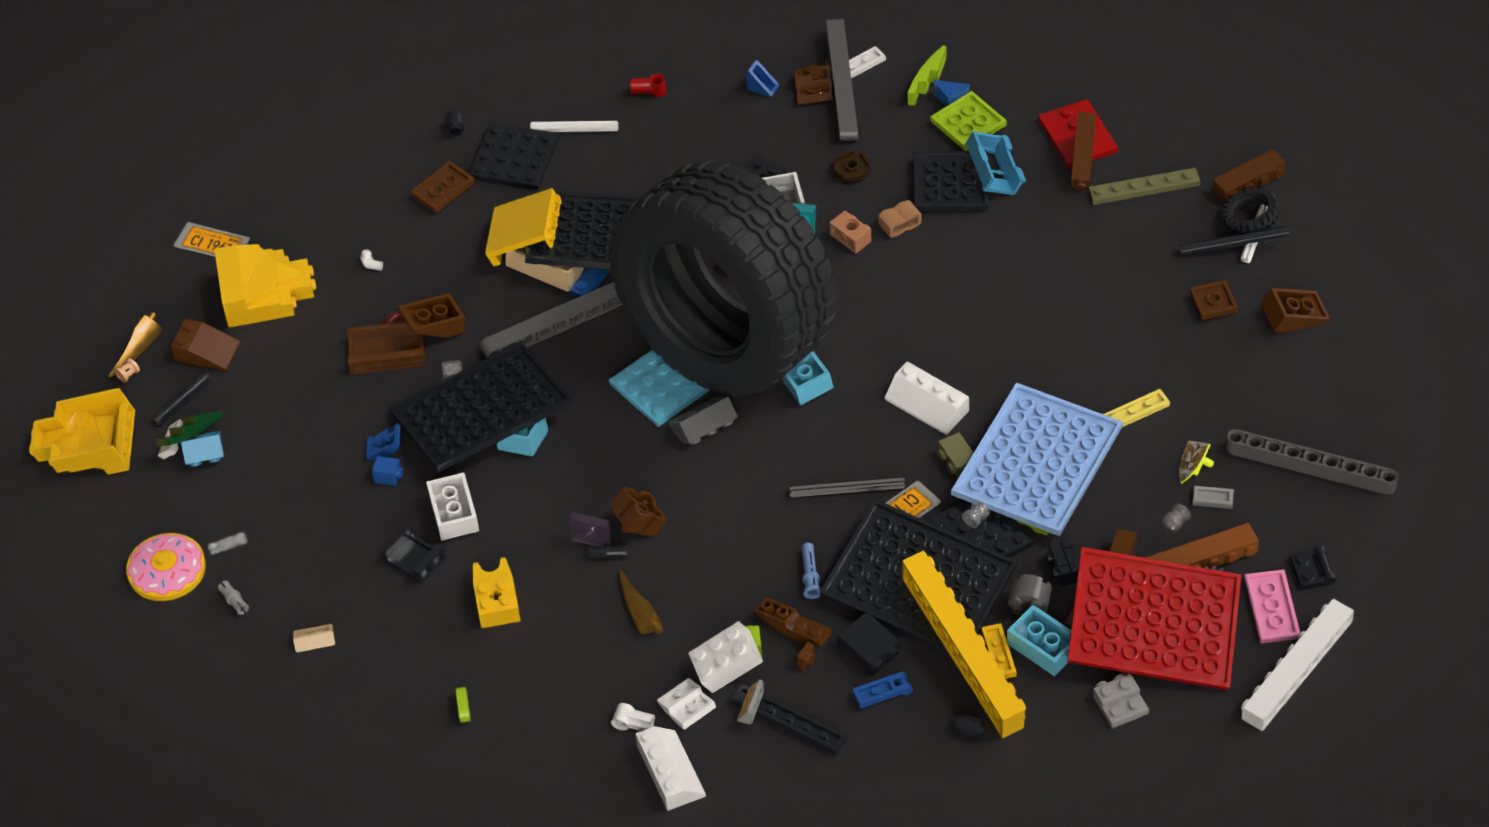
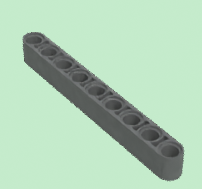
[826,19,858,141]
[480,282,624,358]
[1226,429,1398,495]

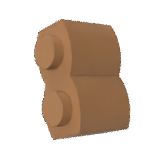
[878,200,922,237]

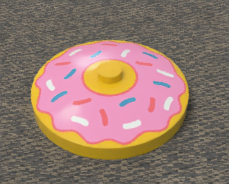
[126,533,206,601]

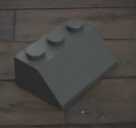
[667,396,738,445]

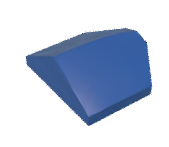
[366,424,400,460]

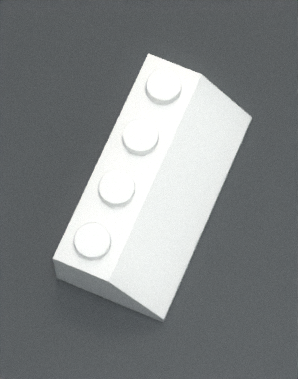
[885,361,969,435]
[635,726,706,811]

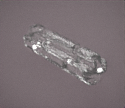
[209,532,247,555]

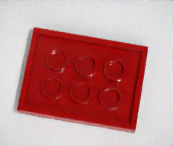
[1038,99,1118,168]

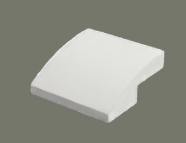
[657,678,716,730]

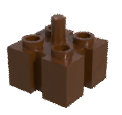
[610,487,667,537]

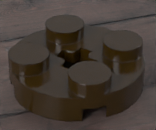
[834,151,870,184]

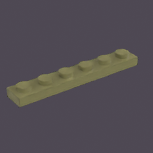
[1089,168,1200,205]

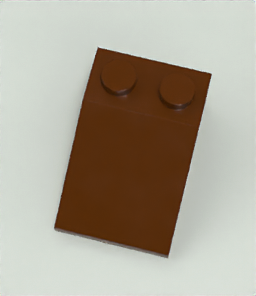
[1260,288,1331,332]
[398,293,465,338]
[171,318,241,371]

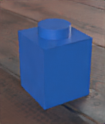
[372,456,403,486]

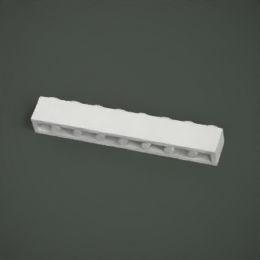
[1241,599,1354,731]

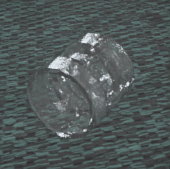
[962,501,990,528]
[1163,504,1191,531]

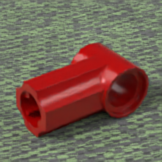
[630,74,667,97]

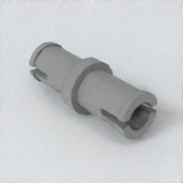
[218,581,249,615]

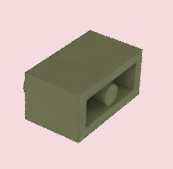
[937,432,973,479]

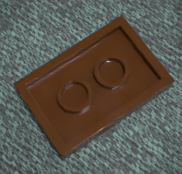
[411,161,475,214]

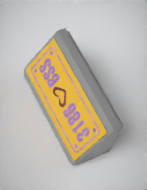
[737,680,764,725]

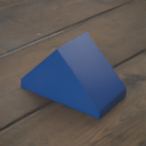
[746,60,779,97]
[934,80,970,107]

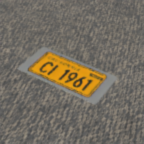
[174,222,250,257]
[886,481,941,518]

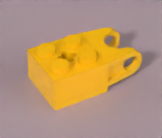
[473,557,521,628]

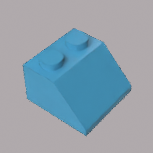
[181,430,224,467]

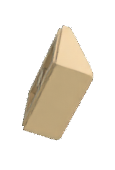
[293,624,335,652]

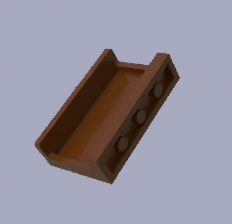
[347,322,426,375]

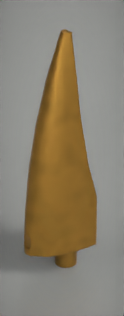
[108,312,163,378]
[619,569,663,634]

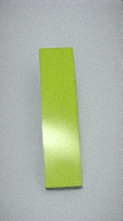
[908,45,947,106]

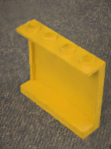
[485,188,561,267]

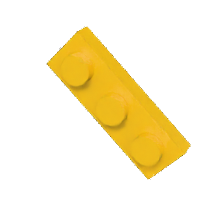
[981,623,1017,679]

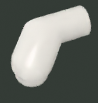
[360,250,383,271]

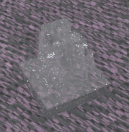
[442,360,462,379]

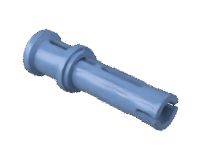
[801,543,821,599]

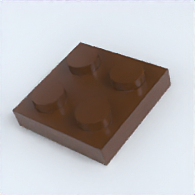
[1190,280,1238,320]

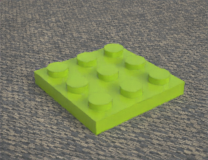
[930,91,1007,151]

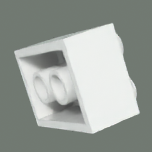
[426,473,479,541]
[689,621,763,693]

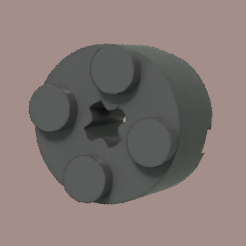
[1008,574,1052,615]

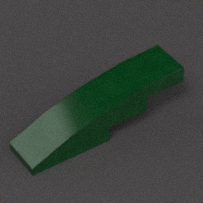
[156,410,223,447]

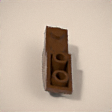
[754,597,832,647]

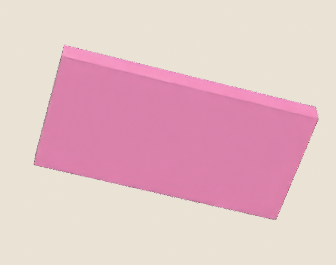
[1244,570,1301,644]

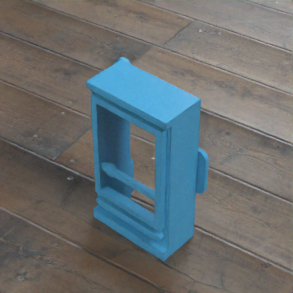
[965,132,1026,195]

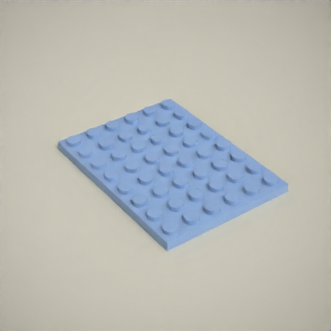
[951,383,1123,536]

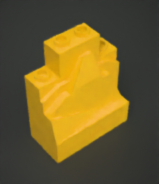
[214,244,317,328]
[29,388,135,475]

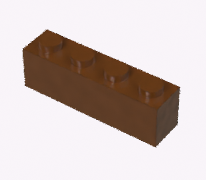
[1212,149,1286,203]

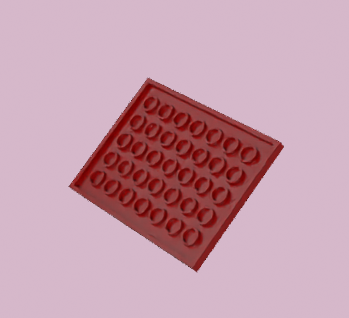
[1067,547,1241,690]

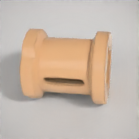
[114,358,140,383]

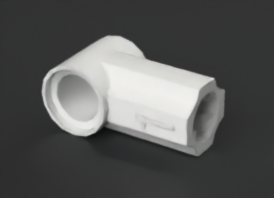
[611,703,655,731]

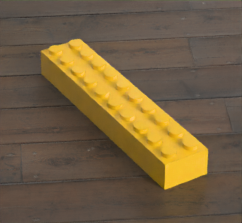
[902,550,1026,739]

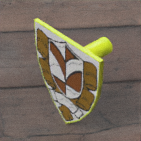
[1179,441,1214,484]

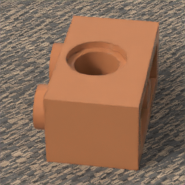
[829,211,872,253]

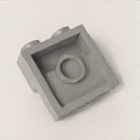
[1093,674,1149,728]

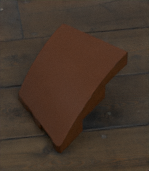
[795,59,833,105]

